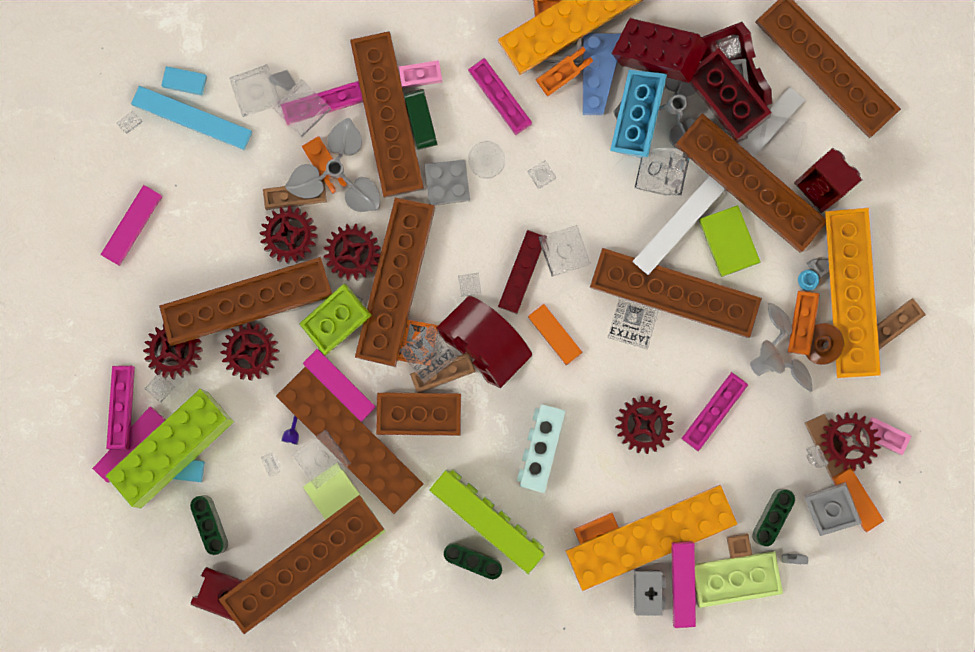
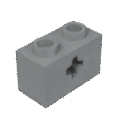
[634,570,666,616]

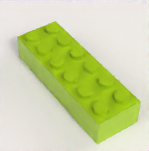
[106,389,234,509]
[429,469,545,575]

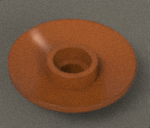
[806,323,844,365]

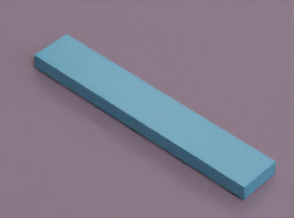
[131,86,252,150]

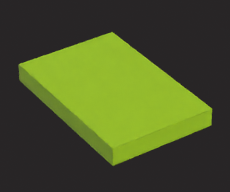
[699,205,761,277]
[299,284,372,356]

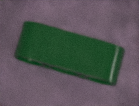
[404,88,438,150]
[752,489,795,547]
[190,495,228,555]
[443,542,502,580]

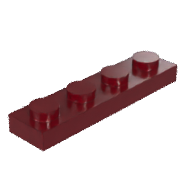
[498,230,546,314]

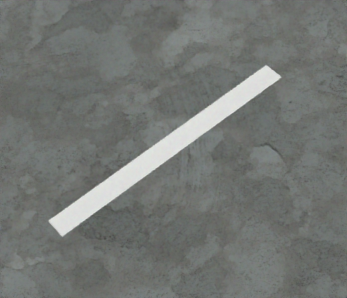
[632,87,805,275]

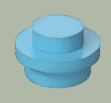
[798,270,819,291]

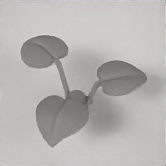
[614,77,696,150]
[285,118,380,212]
[750,303,813,392]

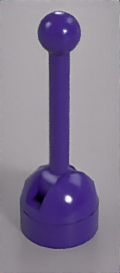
[281,415,299,445]

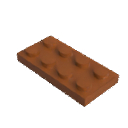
[376,393,461,436]

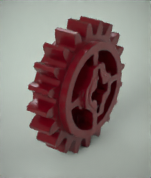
[260,206,318,264]
[323,224,381,281]
[143,323,203,380]
[220,323,280,381]
[615,396,674,454]
[820,412,881,472]

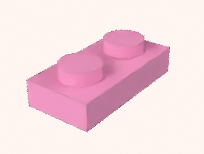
[399,60,442,89]
[862,417,911,455]

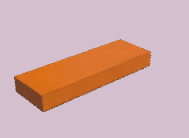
[788,291,820,356]
[528,304,583,365]
[831,467,884,532]

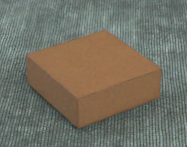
[726,534,752,559]

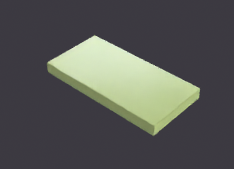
[303,462,386,556]
[695,551,783,608]

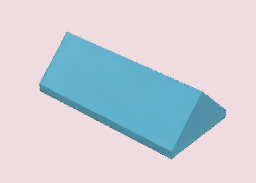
[610,70,667,158]

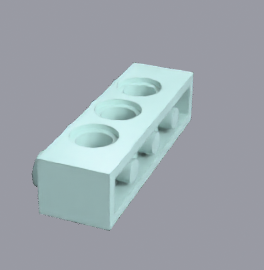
[517,404,565,493]

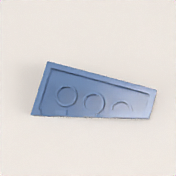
[583,33,621,115]

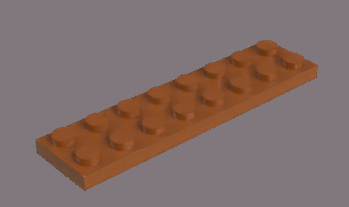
[755,0,901,139]
[350,31,424,198]
[675,113,826,253]
[355,198,436,367]
[590,248,762,338]
[159,257,332,346]
[276,367,424,514]
[219,495,384,634]

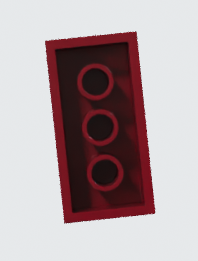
[611,18,708,83]
[689,48,772,143]
[794,148,863,213]

